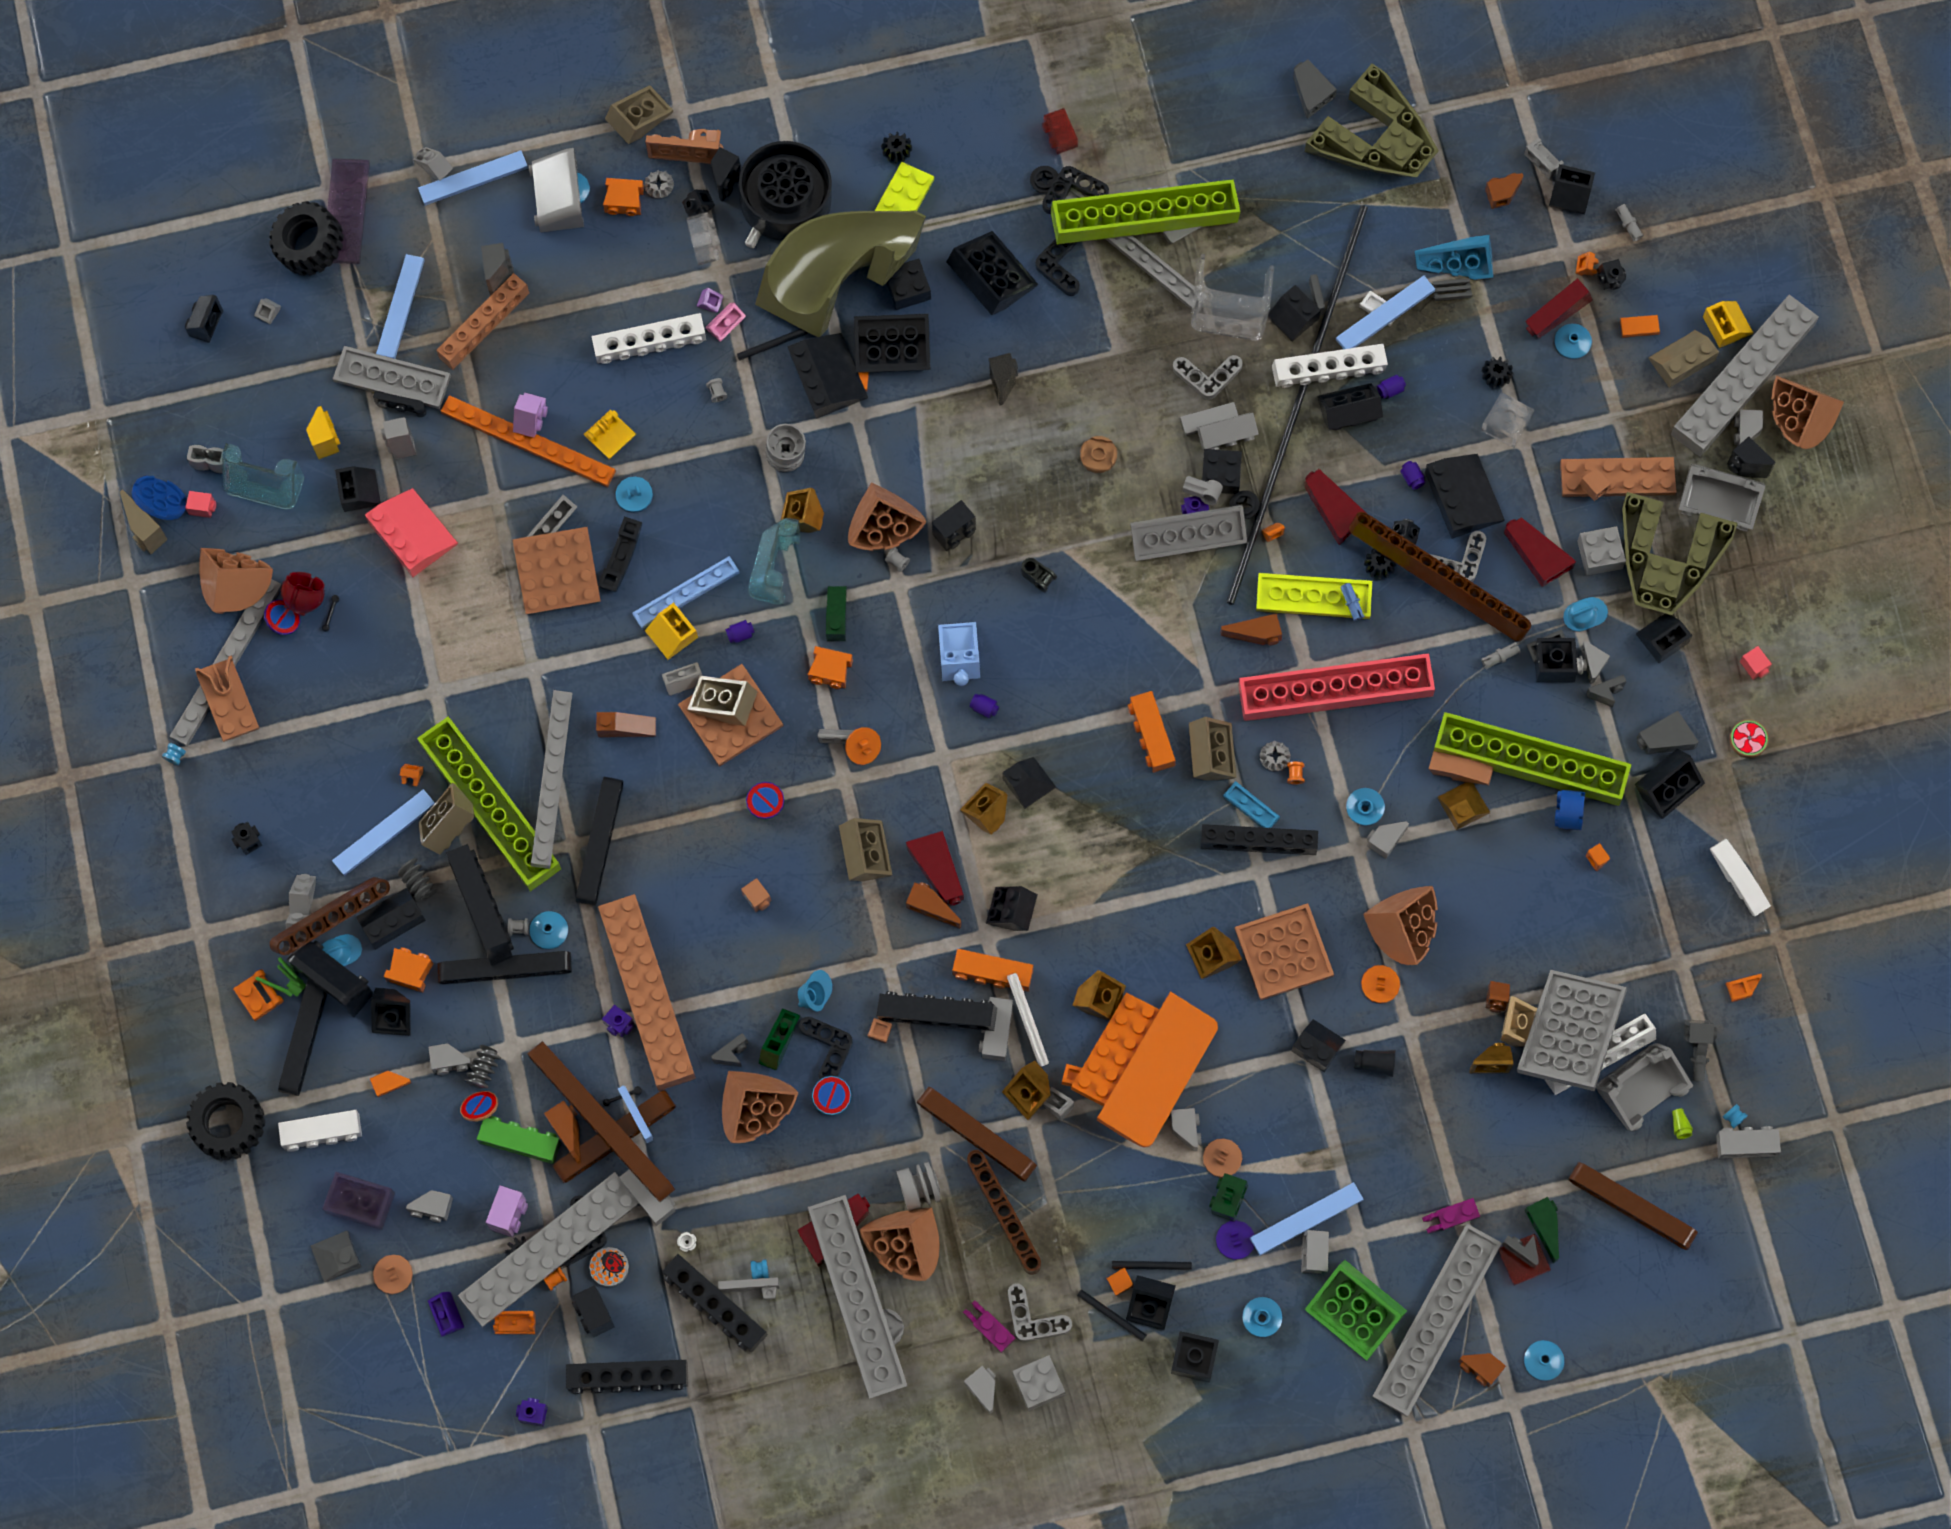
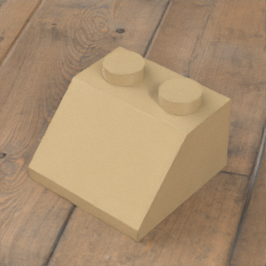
[1501,996,1537,1046]

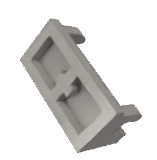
[1524,138,1564,180]
[1301,1230,1329,1274]

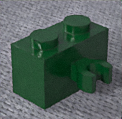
[1209,1173,1248,1222]

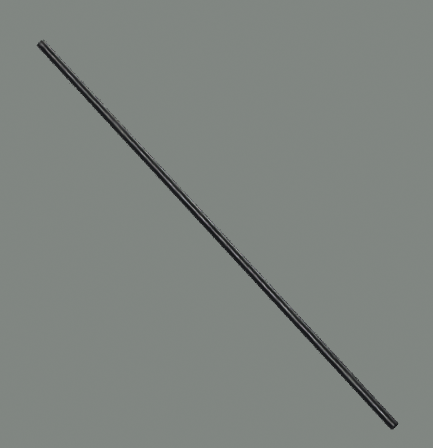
[1227,205,1368,605]

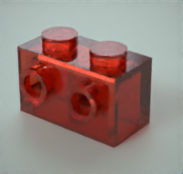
[1042,108,1078,154]

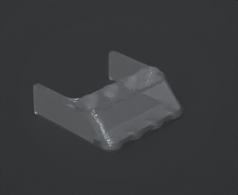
[1191,254,1274,340]

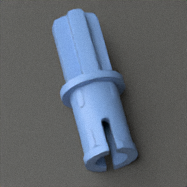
[1341,583,1365,621]

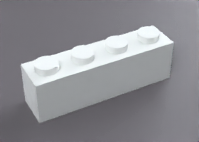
[278,1110,362,1151]

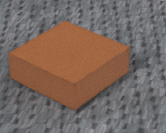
[868,1018,893,1043]

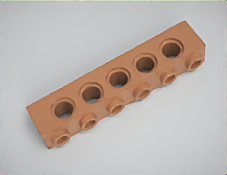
[436,273,529,370]

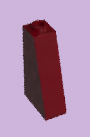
[1525,278,1593,339]
[1304,469,1366,545]
[1504,517,1576,587]
[906,831,964,906]
[797,1193,870,1267]

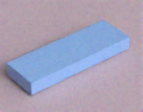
[618,1085,653,1143]

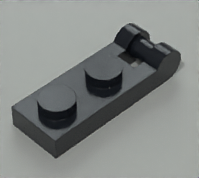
[373,391,427,417]

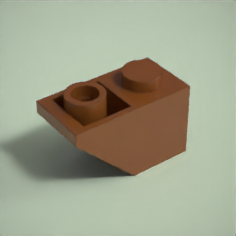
[1485,173,1523,209]
[1485,981,1510,1013]
[1458,1353,1506,1387]

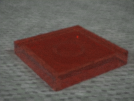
[1498,1233,1551,1286]

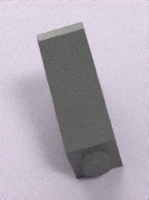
[1293,59,1337,119]
[1636,711,1699,754]

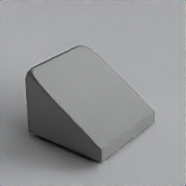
[254,298,281,324]

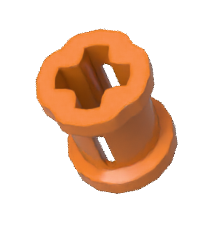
[1287,761,1305,785]
[544,1267,567,1291]

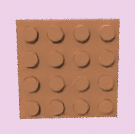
[512,527,601,614]
[678,664,784,767]
[1234,903,1334,1000]

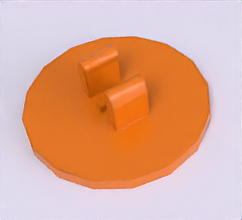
[845,727,881,765]
[1361,965,1400,1003]

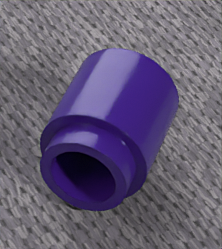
[1377,374,1406,399]
[1400,461,1426,490]
[725,620,755,643]
[969,694,999,718]

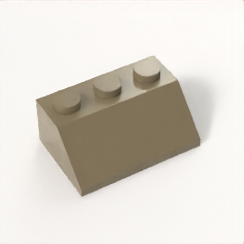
[1648,330,1719,388]
[1189,717,1236,781]
[418,783,474,855]
[839,818,892,881]

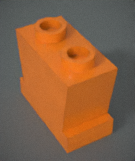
[603,178,644,216]
[808,646,853,689]
[384,947,433,993]

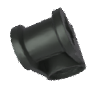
[1021,558,1057,592]

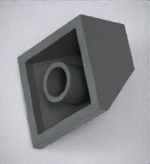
[311,1230,362,1282]

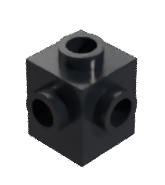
[682,189,715,219]
[1597,259,1626,290]
[1392,519,1420,545]
[231,822,263,855]

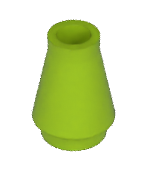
[1672,1108,1693,1139]

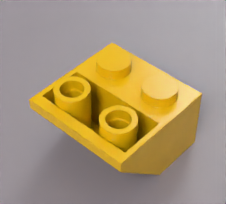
[1703,301,1753,348]
[306,406,340,459]
[645,602,698,660]

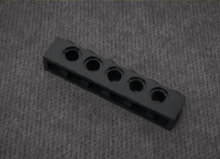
[1200,824,1318,855]
[662,1254,768,1353]
[566,1360,688,1394]

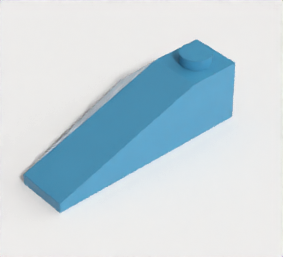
[1415,235,1494,280]

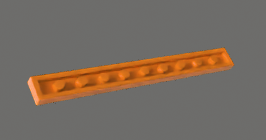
[441,395,616,488]

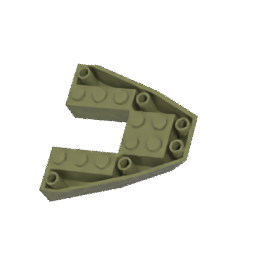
[1305,64,1439,178]
[1622,492,1737,615]

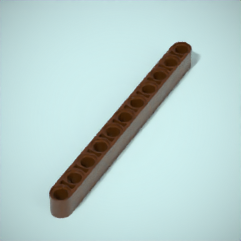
[1349,512,1532,641]
[527,1041,675,1202]

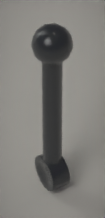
[322,595,339,632]
[603,1086,642,1106]

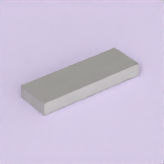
[1180,402,1238,436]

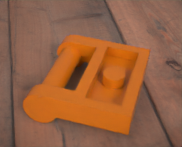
[233,969,284,1021]

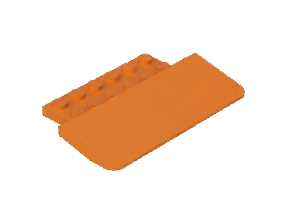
[1071,991,1218,1147]

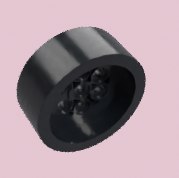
[739,141,832,241]

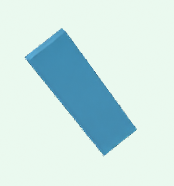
[1223,781,1280,828]

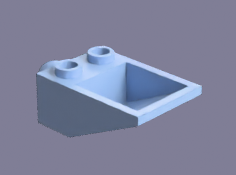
[938,622,980,686]

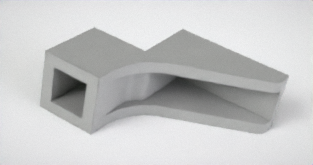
[285,874,316,940]

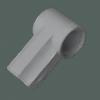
[1182,476,1223,505]

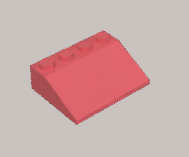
[365,488,458,577]

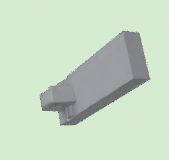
[718,1277,780,1300]

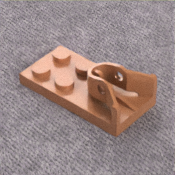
[645,129,723,164]
[195,655,259,742]

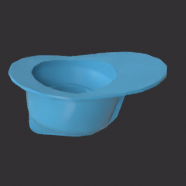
[1563,597,1608,632]
[321,934,362,966]
[798,970,832,1011]

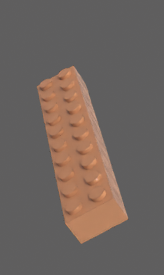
[598,894,696,1091]

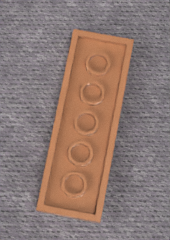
[1560,457,1676,497]

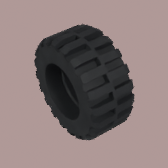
[269,201,344,276]
[186,1082,265,1161]

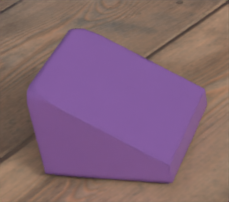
[697,288,724,313]

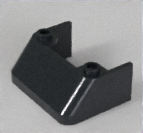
[286,940,373,1018]

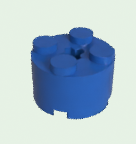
[1555,790,1585,831]

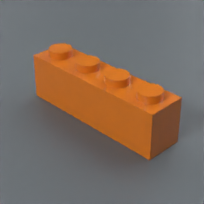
[1127,691,1176,773]
[952,948,1034,992]

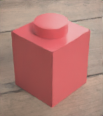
[186,491,216,518]
[1740,646,1772,680]

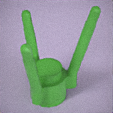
[256,957,306,997]

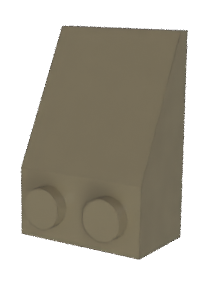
[605,85,673,144]
[120,489,168,554]
[687,676,758,726]

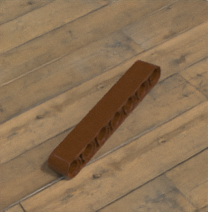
[270,877,390,955]
[917,1086,1037,1182]
[553,1090,676,1183]
[967,1150,1041,1275]
[1568,1162,1698,1250]

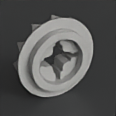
[644,170,674,198]
[1260,741,1291,771]

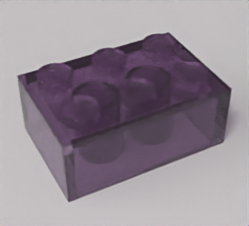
[323,1172,395,1230]

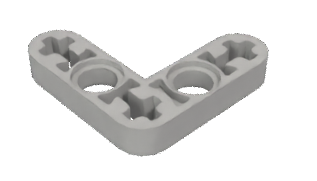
[1173,355,1242,400]
[1430,531,1486,582]
[1008,1283,1072,1342]

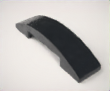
[598,516,642,592]

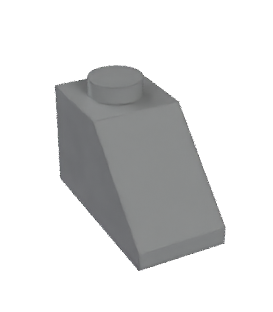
[1367,821,1409,859]
[964,1366,996,1414]

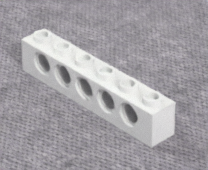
[591,313,706,364]
[1272,344,1388,388]
[1545,1014,1656,1095]

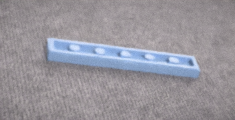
[418,150,528,206]
[376,254,425,359]
[1336,275,1435,349]
[632,556,740,630]
[332,789,435,876]
[1250,1182,1364,1256]

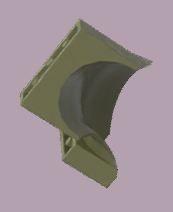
[755,211,926,337]

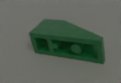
[826,586,847,641]
[758,1008,800,1070]
[1525,1197,1559,1263]

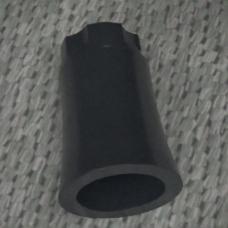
[1354,1050,1396,1077]

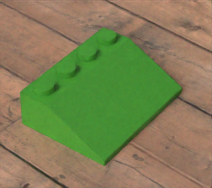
[1304,1260,1407,1361]

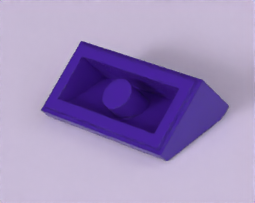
[428,1292,464,1337]

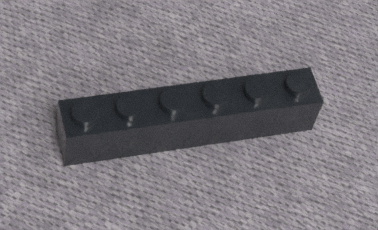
[876,991,997,1031]

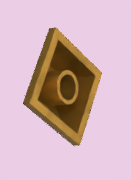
[779,488,824,533]
[1437,782,1490,830]
[960,783,1008,835]
[1186,927,1242,979]
[1072,970,1126,1021]
[1470,1043,1513,1073]
[1002,1060,1051,1120]

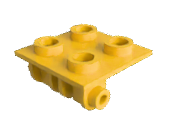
[583,410,636,459]

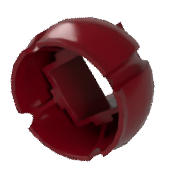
[281,572,325,616]

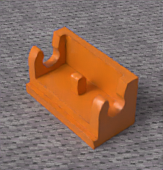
[493,1311,536,1334]

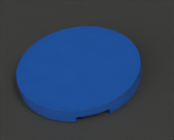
[131,476,187,520]

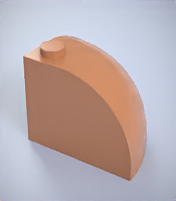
[1771,376,1844,449]
[848,482,926,551]
[199,548,273,614]
[1363,886,1438,965]
[722,1071,798,1143]
[859,1207,939,1281]

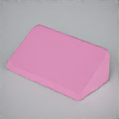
[705,303,746,342]

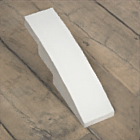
[1710,839,1771,916]

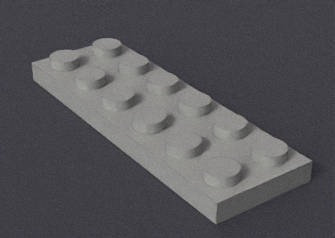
[333,346,451,409]
[1130,505,1247,561]

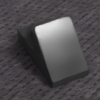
[1586,675,1626,707]
[711,1033,748,1067]
[1502,1235,1539,1269]

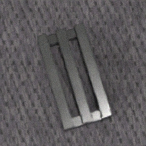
[1309,274,1325,316]
[1432,278,1472,301]

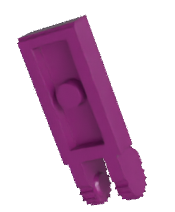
[1422,1198,1480,1234]
[963,1300,1015,1353]

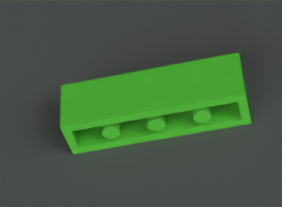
[477,1116,561,1164]

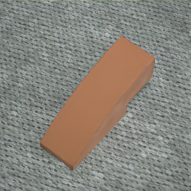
[1429,751,1494,786]

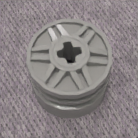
[766,424,806,472]
[896,1162,940,1211]

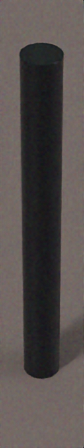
[737,329,808,361]
[1112,1261,1192,1270]
[1077,1289,1147,1341]

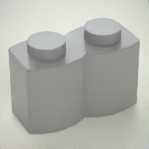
[187,445,230,473]

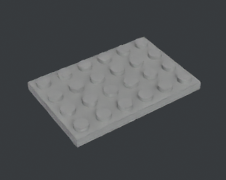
[1517,970,1627,1091]

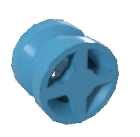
[162,743,186,766]
[1723,1104,1748,1129]
[751,1259,769,1279]

